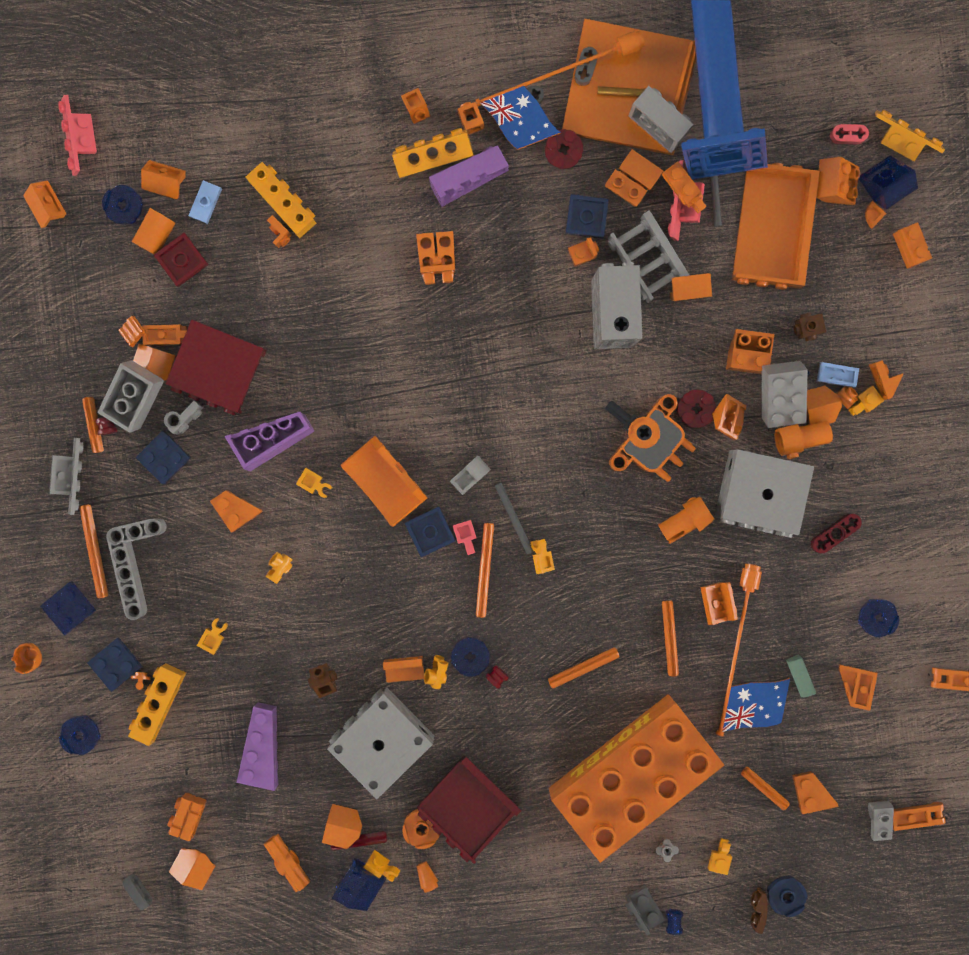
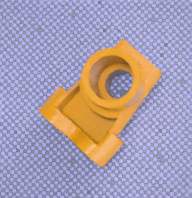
[265,552,292,584]
[424,655,448,689]

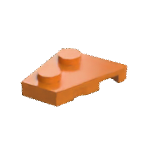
[838,664,878,711]

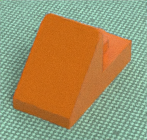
[869,360,903,400]

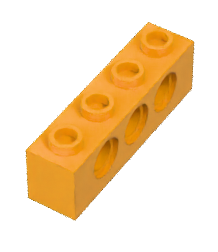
[392,128,473,178]
[128,663,186,746]

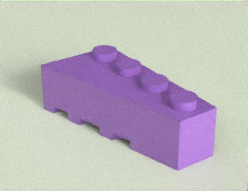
[429,145,509,207]
[225,412,315,471]
[236,702,279,791]

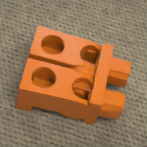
[416,231,455,285]

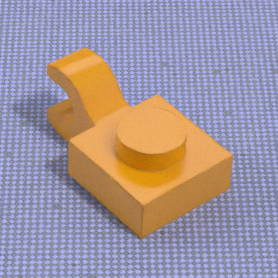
[848,386,884,416]
[531,539,555,574]
[708,838,732,875]
[363,850,400,882]

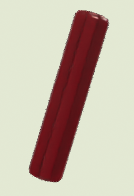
[331,831,387,850]

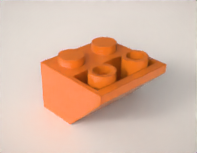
[816,157,860,205]
[726,329,774,374]

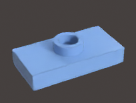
[188,180,222,224]
[817,362,859,388]

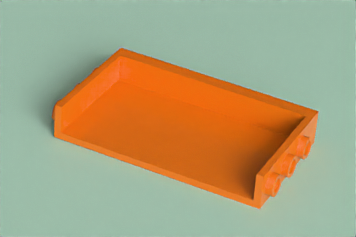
[732,163,820,290]

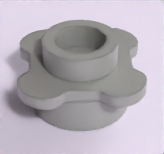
[656,839,679,862]

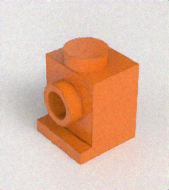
[458,102,484,135]

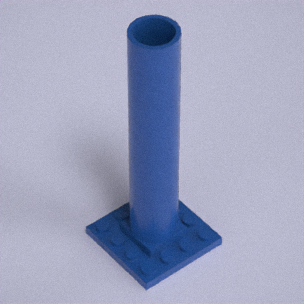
[681,0,768,180]

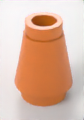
[416,861,439,893]

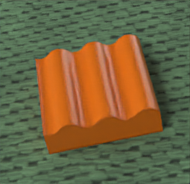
[118,316,146,347]

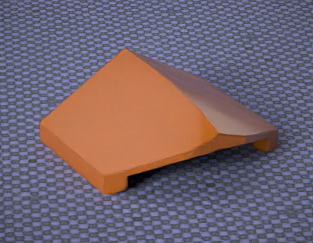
[133,344,176,381]
[806,386,842,425]
[713,394,746,440]
[322,804,362,849]
[169,848,215,890]

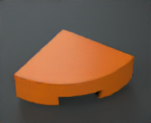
[865,200,887,229]

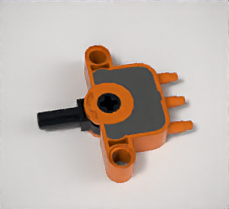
[605,394,696,482]

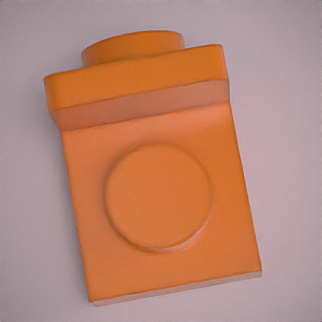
[401,88,430,124]
[267,215,292,248]
[568,237,599,267]

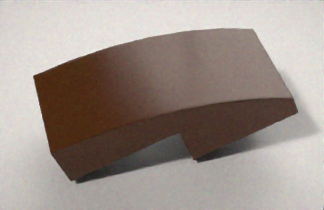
[750,886,768,934]

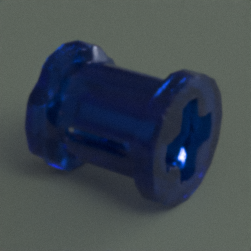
[666,909,684,935]

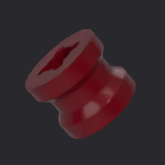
[95,418,118,435]
[485,665,509,689]

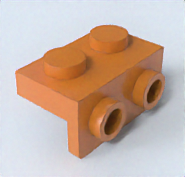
[605,169,647,207]
[700,582,738,625]

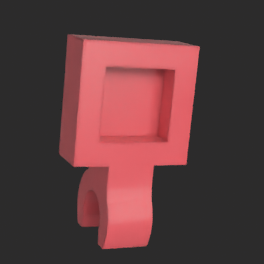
[453,520,477,555]

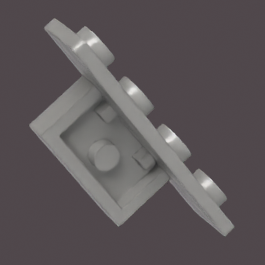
[49,438,83,515]

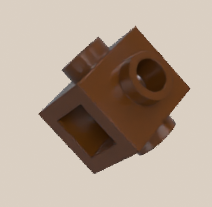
[793,313,826,342]
[308,663,338,698]

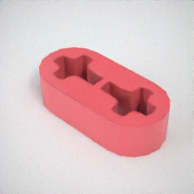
[830,124,869,145]

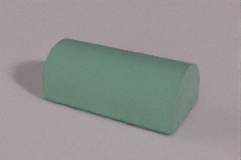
[786,654,816,697]

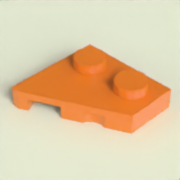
[210,490,263,533]
[792,771,839,814]

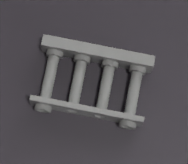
[608,210,689,303]

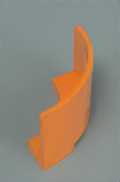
[341,436,427,527]

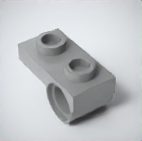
[164,401,204,435]
[450,456,491,495]
[868,801,894,841]

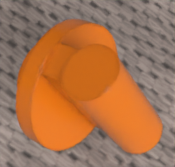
[836,386,858,409]
[131,672,151,690]

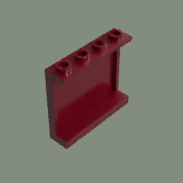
[166,319,267,415]
[417,755,522,864]

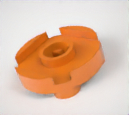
[402,809,439,849]

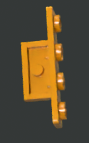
[875,110,945,161]

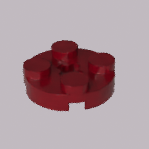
[545,129,583,169]
[677,390,716,428]

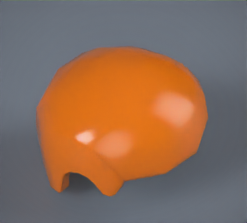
[11,642,42,674]

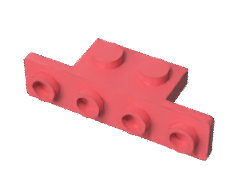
[58,95,97,176]
[668,160,705,241]

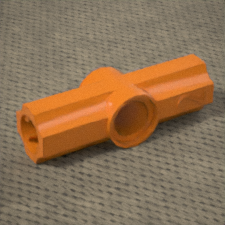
[264,834,310,892]

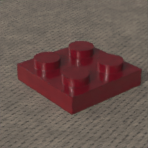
[154,233,209,287]

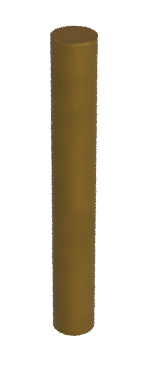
[597,86,645,97]

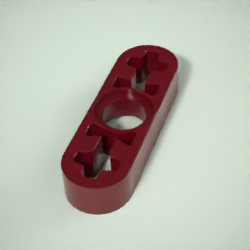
[811,514,862,553]

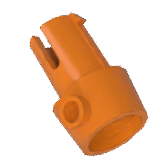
[774,421,833,460]
[658,496,715,544]

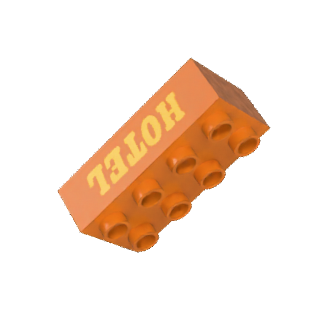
[549,694,725,863]

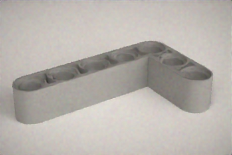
[106,518,167,620]

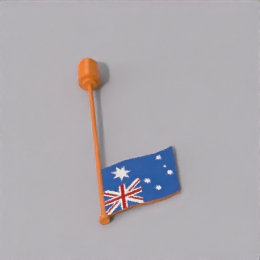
[475,31,645,150]
[716,563,790,736]

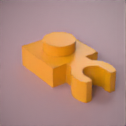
[296,468,333,498]
[197,618,228,655]

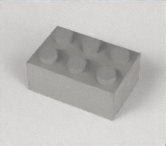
[628,86,693,154]
[97,360,164,433]
[762,361,808,428]

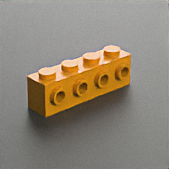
[245,162,317,239]

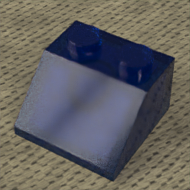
[859,156,918,210]
[332,857,387,911]

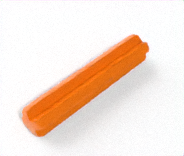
[82,397,104,453]
[741,767,790,810]

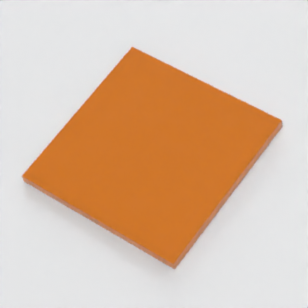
[562,18,695,155]

